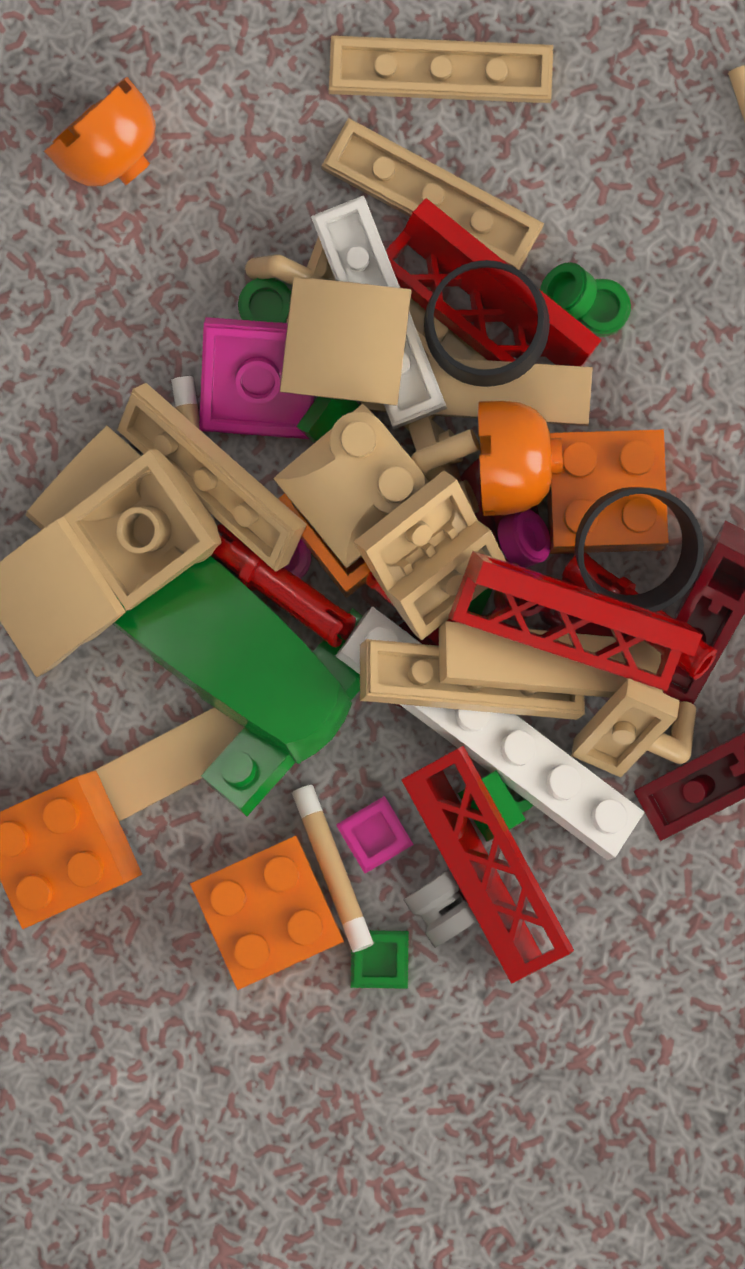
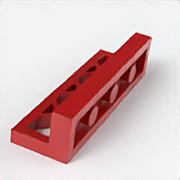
[385,198,602,367]
[449,551,702,691]
[401,746,574,984]

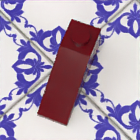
[661,520,745,704]
[633,731,745,841]

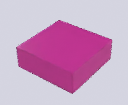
[336,796,414,874]

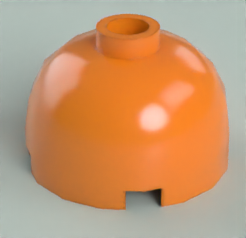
[43,77,156,186]
[478,401,563,516]

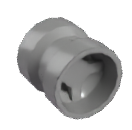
[403,869,477,948]

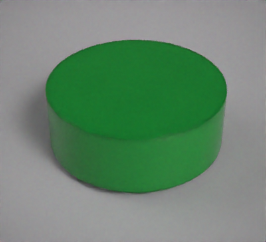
[540,262,597,319]
[238,278,291,323]
[577,279,631,337]

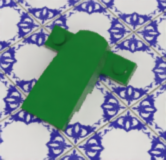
[113,556,363,817]

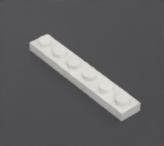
[335,607,644,861]

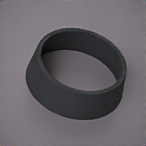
[424,260,550,387]
[575,487,704,612]

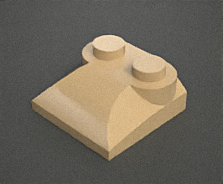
[273,404,429,569]
[63,449,222,611]

